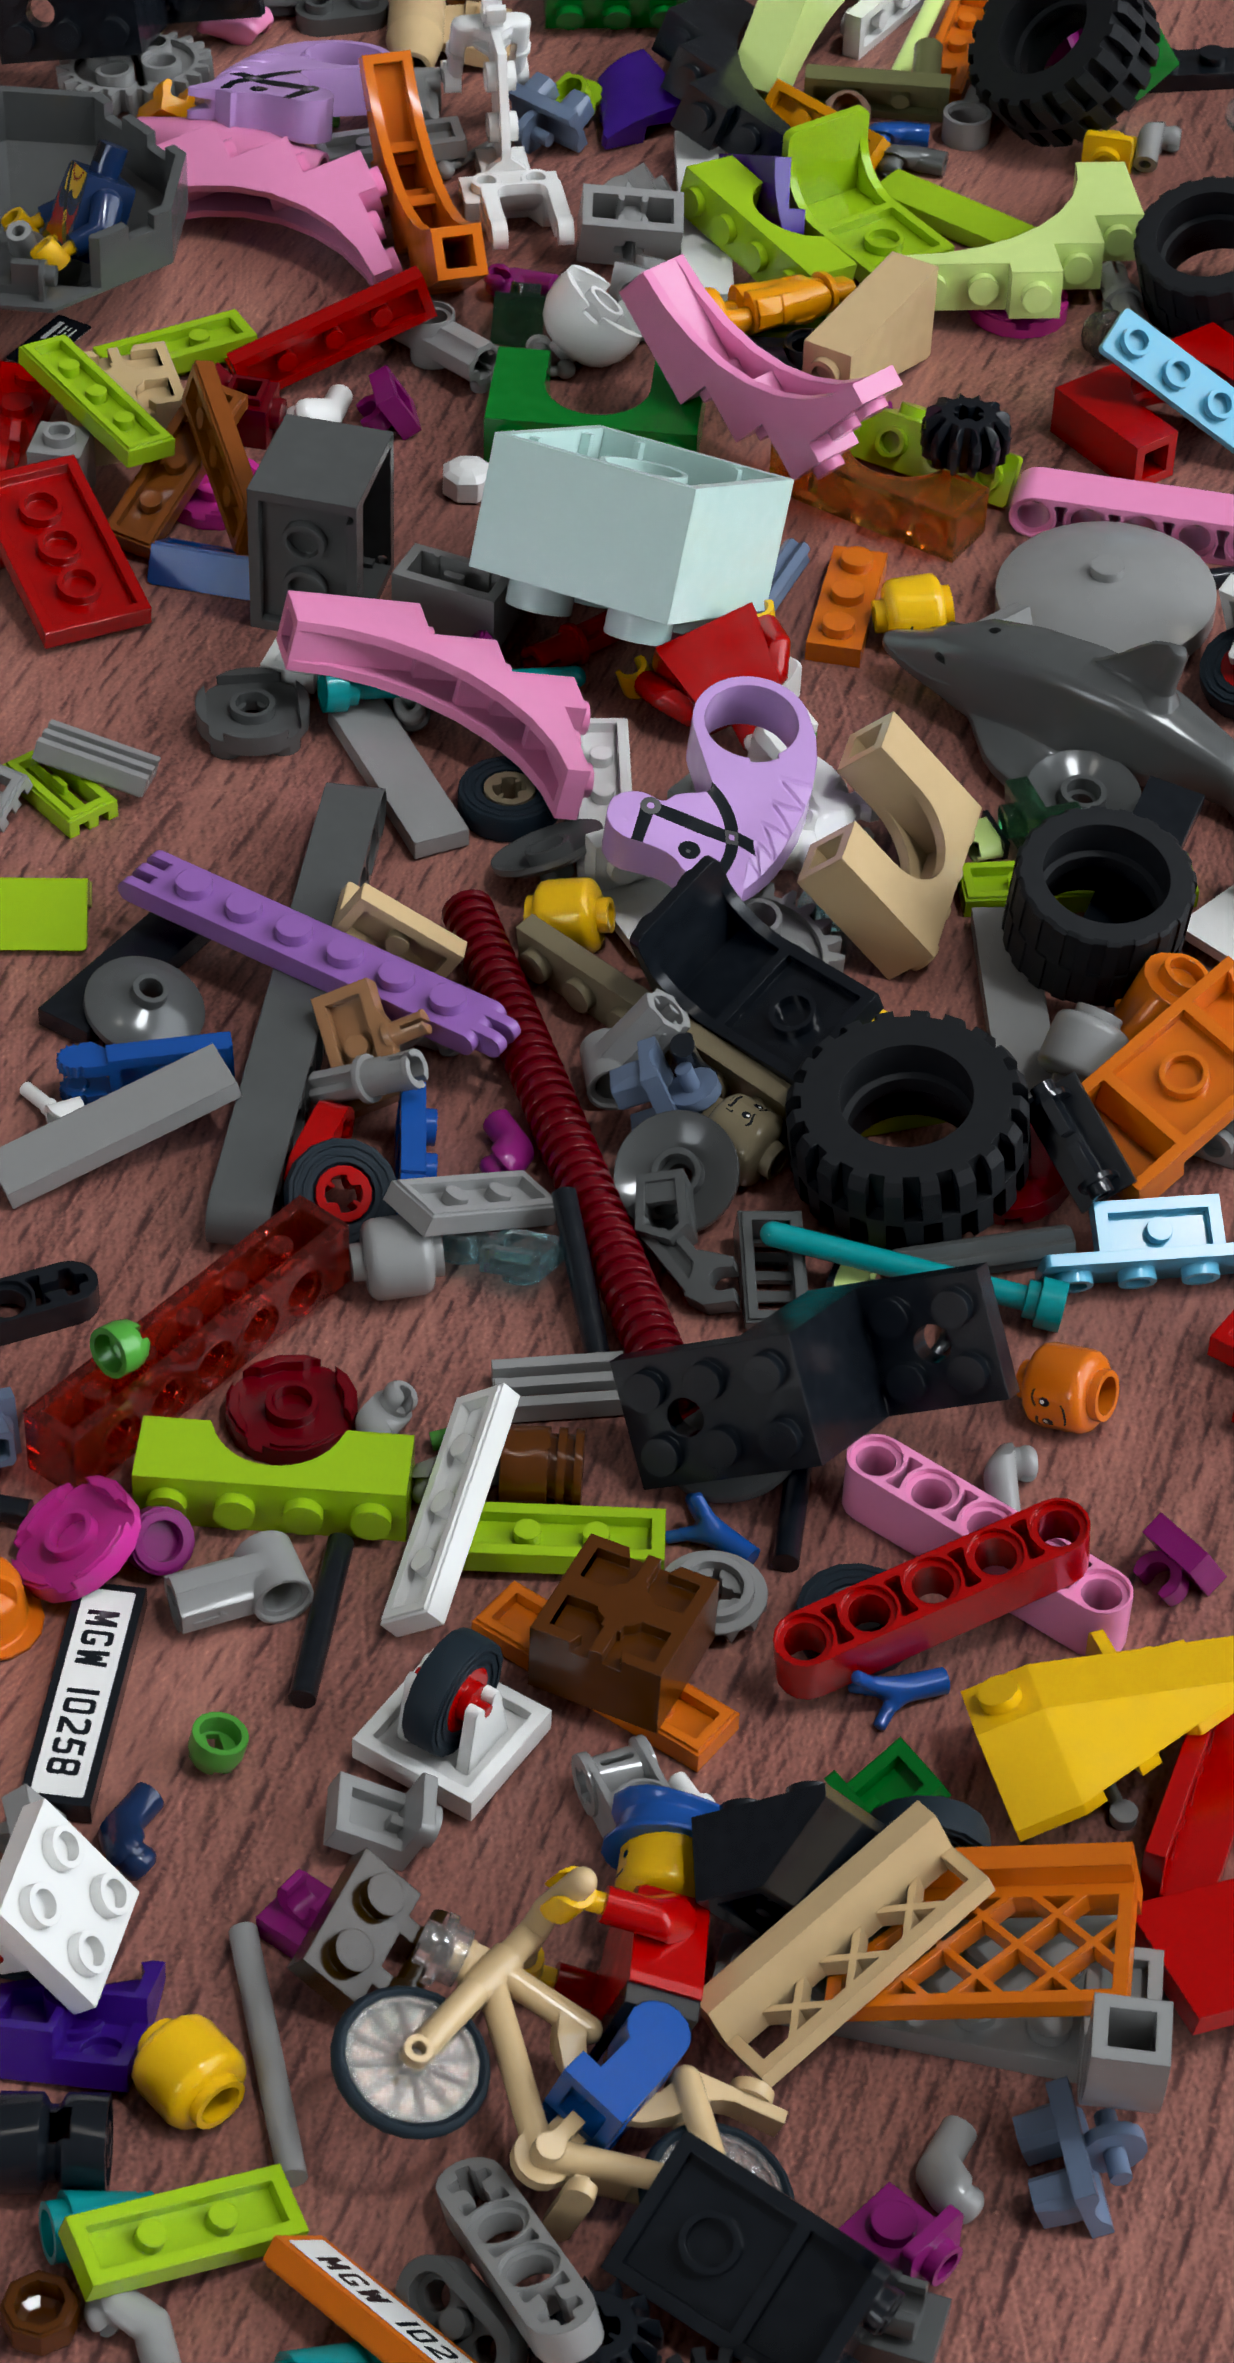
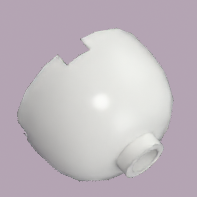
[542,264,643,368]

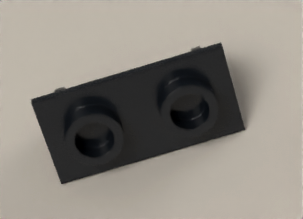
[1029,1072,1137,1214]

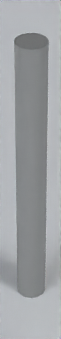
[228,1922,308,2188]

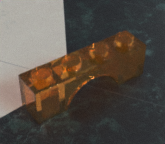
[769,444,989,563]

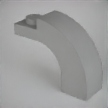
[1077,1946,1174,2114]

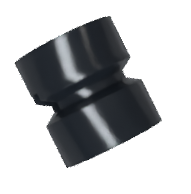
[0,2091,114,2195]

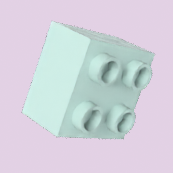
[469,425,794,646]

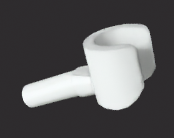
[20,1082,85,1124]

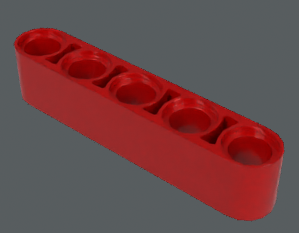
[773,1497,1091,1700]

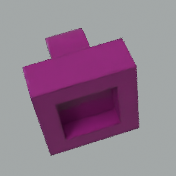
[356,365,422,440]
[1133,1512,1227,1607]
[256,1869,332,1959]

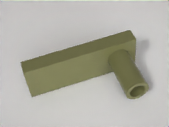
[804,37,951,123]

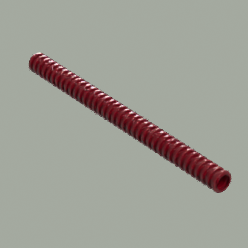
[442,889,700,1420]

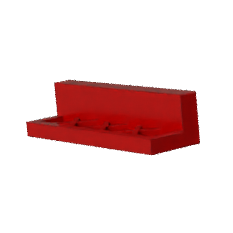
[224,265,437,390]
[1140,1713,1234,1901]

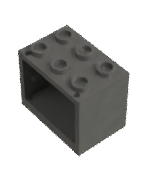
[247,414,394,631]

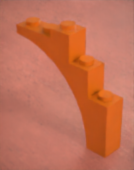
[358,50,489,295]

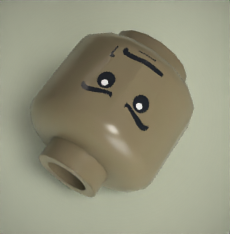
[701,1093,789,1187]

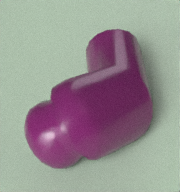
[484,263,559,300]
[479,1109,534,1173]

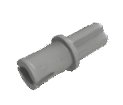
[307,1048,429,1104]

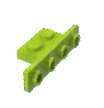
[845,402,1023,507]

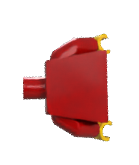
[615,599,791,751]

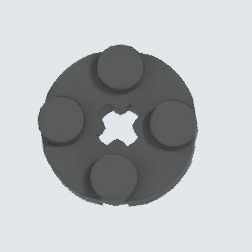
[195,667,310,760]

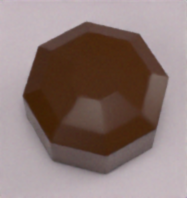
[0,2270,81,2357]

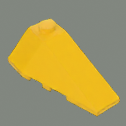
[960,1635,1234,1842]

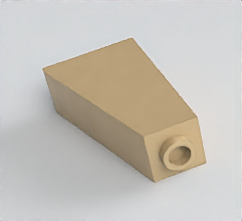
[802,251,939,380]

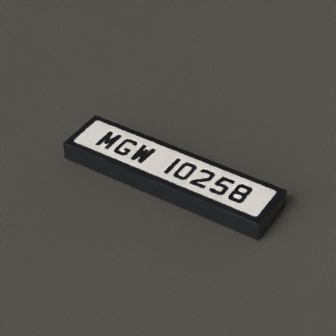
[22,1584,148,1823]

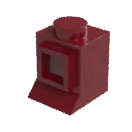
[215,362,287,450]

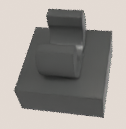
[852,2274,952,2363]

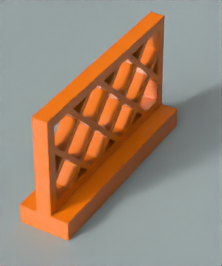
[824,1842,1143,2022]

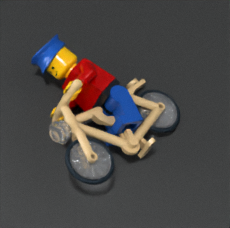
[330,1784,794,2241]

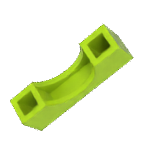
[680,155,857,306]
[131,1415,415,1542]

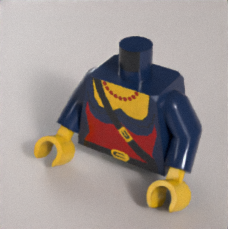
[1,139,135,271]

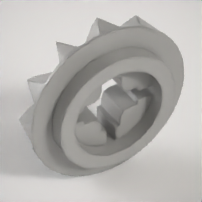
[665,1550,768,1643]

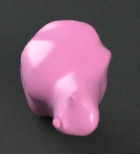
[197,7,274,46]

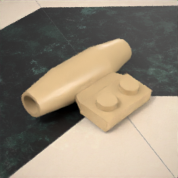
[386,0,512,68]

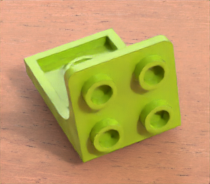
[782,105,955,283]

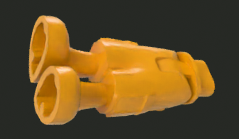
[705,271,856,336]

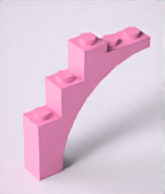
[157,122,403,286]
[619,254,903,480]
[276,590,594,820]

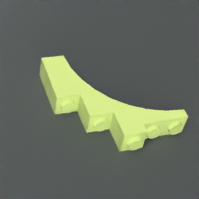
[738,0,845,100]
[905,161,1145,319]

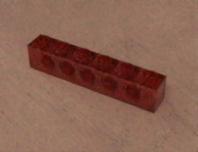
[23,1195,350,1488]

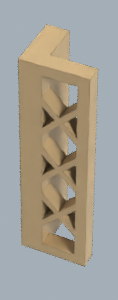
[700,1800,996,2087]

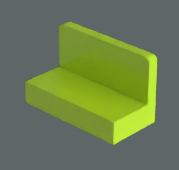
[0,877,92,952]

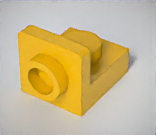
[1081,130,1138,175]

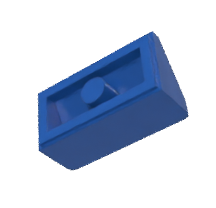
[147,537,250,600]

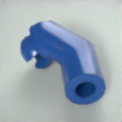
[869,121,930,148]

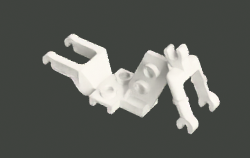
[440,0,575,250]

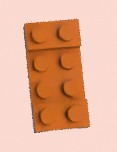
[1082,956,1234,1200]

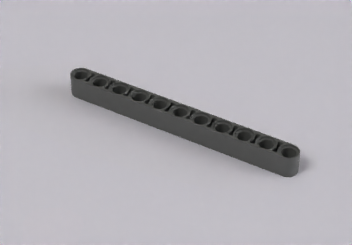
[205,782,387,1249]

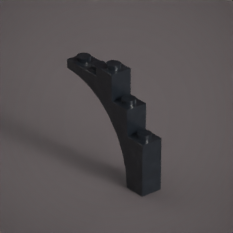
[651,0,791,157]

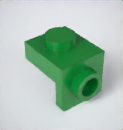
[824,1736,952,1814]

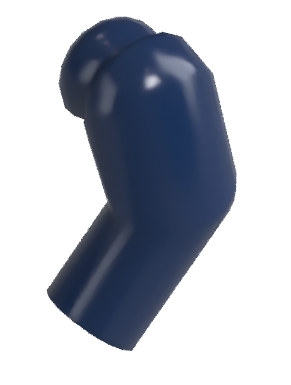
[98,1782,164,1881]

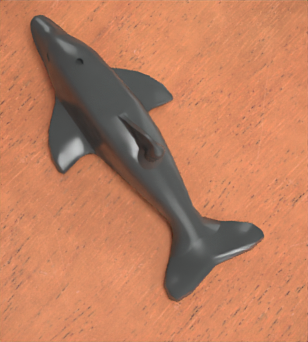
[882,618,1234,818]

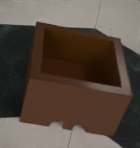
[528,1533,720,1734]

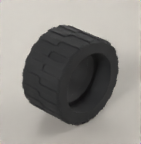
[1134,176,1234,339]
[1001,806,1197,1008]

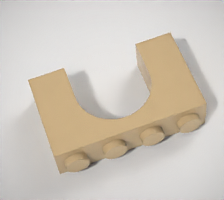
[797,711,982,980]

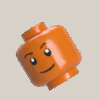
[1016,1341,1120,1434]

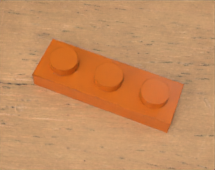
[805,545,888,668]

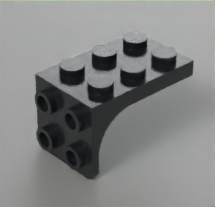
[630,855,884,1085]
[600,2130,906,2363]

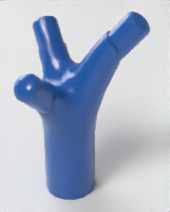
[665,1492,760,1564]
[848,1667,950,1731]

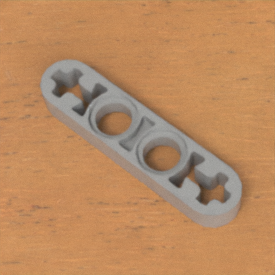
[435,2157,605,2363]

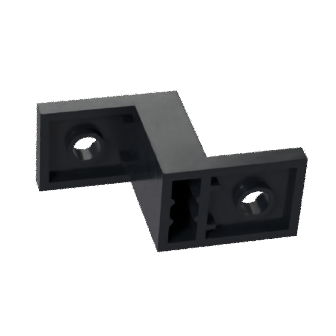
[0,0,265,64]
[609,1262,1020,1490]

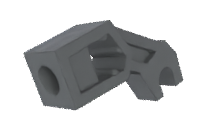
[635,1168,741,1315]

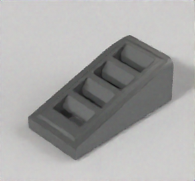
[733,1211,808,1329]

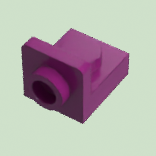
[838,2181,964,2287]

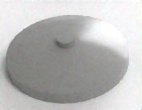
[995,521,1217,657]

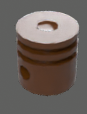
[499,1424,586,1505]

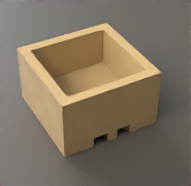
[63,341,184,466]

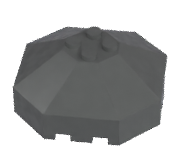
[0,85,188,313]

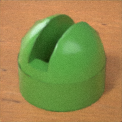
[90,1319,150,1379]
[188,1712,249,1775]

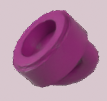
[127,1506,195,1575]

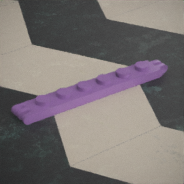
[118,850,521,1058]

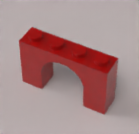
[1050,322,1234,483]

